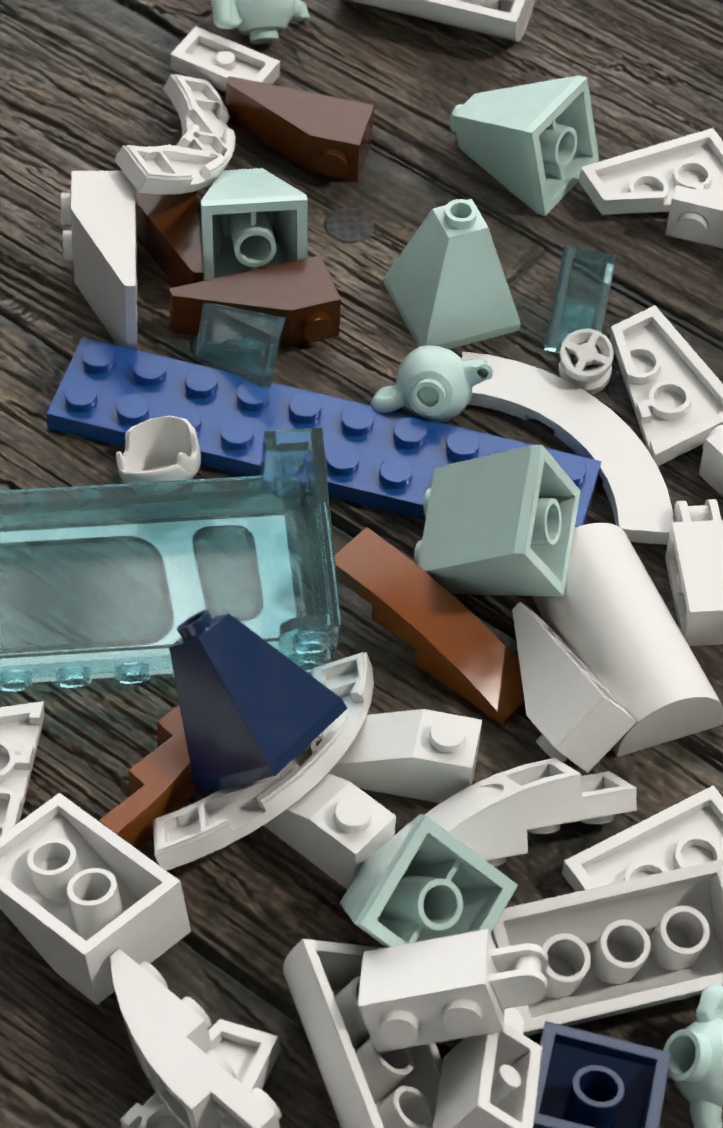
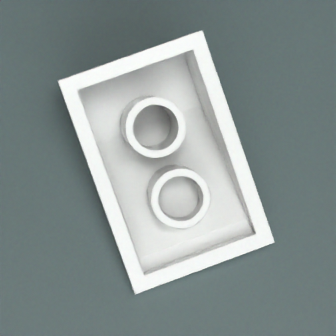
[61,171,137,350]
[0,793,191,1005]

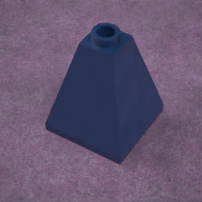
[169,610,348,794]

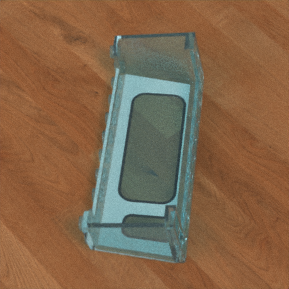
[0,428,341,691]

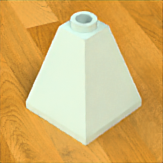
[450,75,599,216]
[201,168,308,281]
[384,199,521,349]
[340,814,518,947]

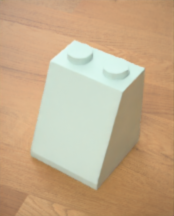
[414,445,580,597]

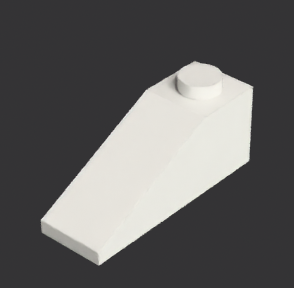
[512,602,636,773]
[328,709,482,803]
[219,773,396,889]

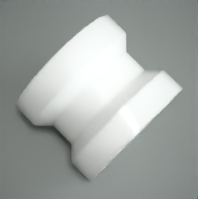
[558,328,614,394]

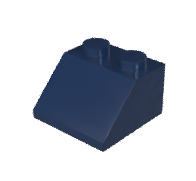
[533,1021,671,1128]

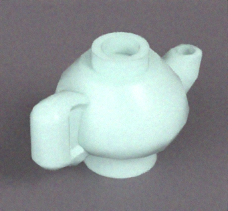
[211,0,310,44]
[370,346,493,423]
[664,984,723,1128]

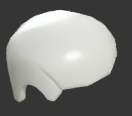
[116,416,201,497]

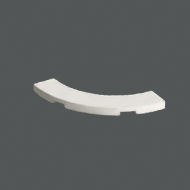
[115,74,235,195]
[462,351,674,545]
[153,652,374,871]

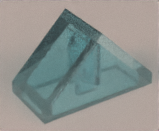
[544,246,617,353]
[195,303,286,388]

